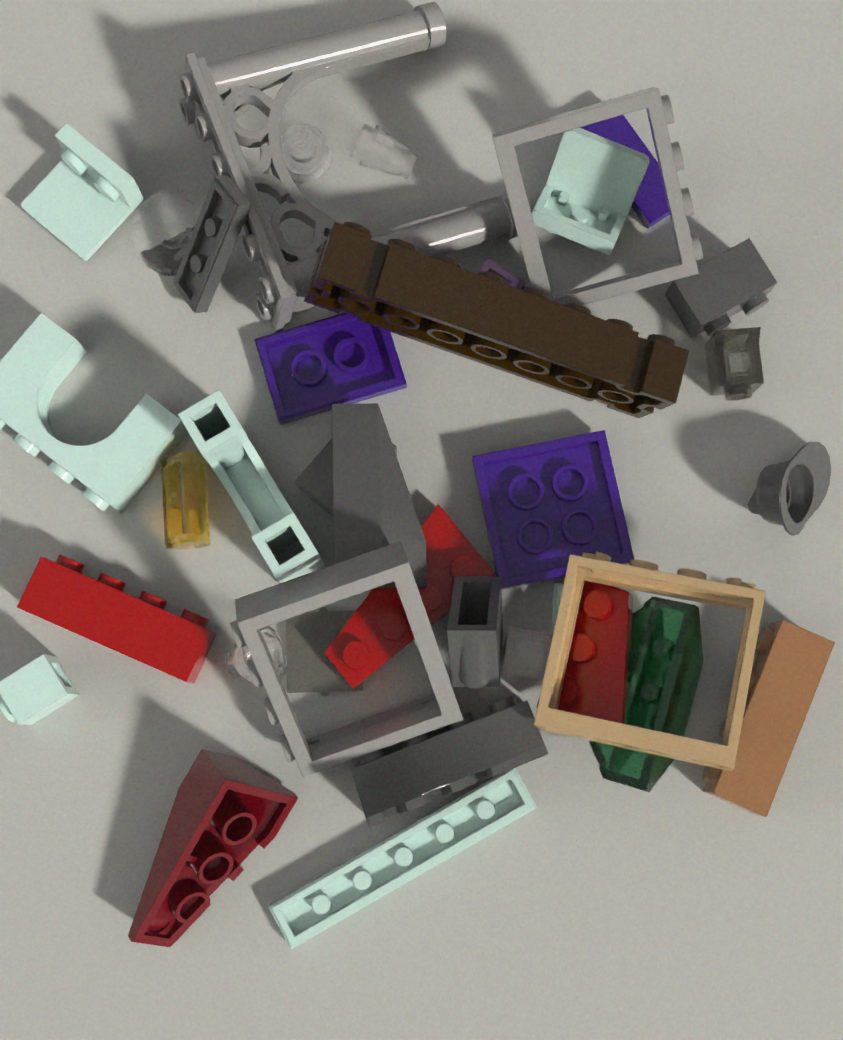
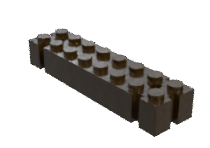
[304,222,689,418]

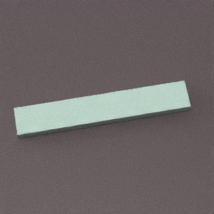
[269,768,537,949]

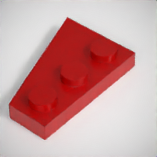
[536,581,633,724]

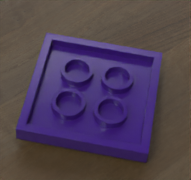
[472,430,634,590]

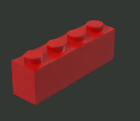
[17,554,217,683]

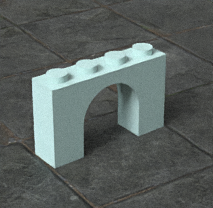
[0,312,188,513]
[178,390,326,583]

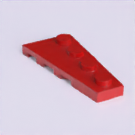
[324,504,495,689]

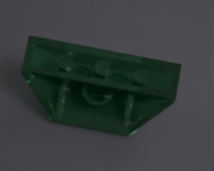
[589,596,703,792]

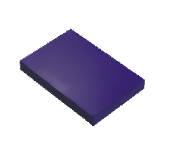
[254,313,407,425]

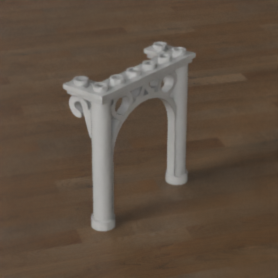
[179,2,518,333]

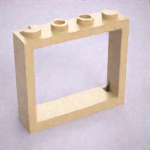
[534,552,766,772]

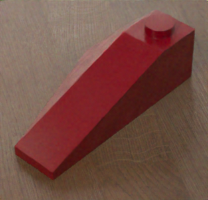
[128,749,298,947]

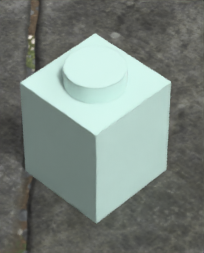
[0,654,79,725]

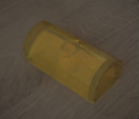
[161,451,211,549]

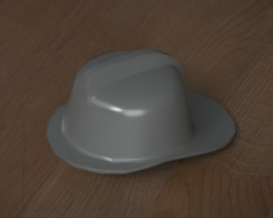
[747,441,831,536]

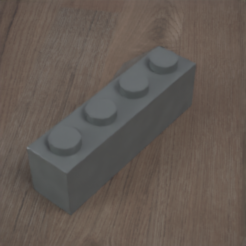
[351,695,548,828]

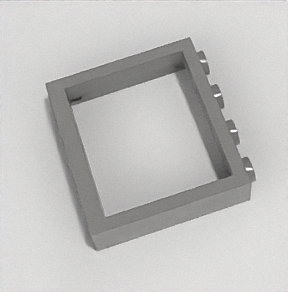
[492,87,703,305]
[230,541,464,777]

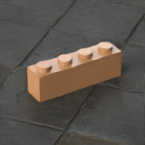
[702,620,835,817]

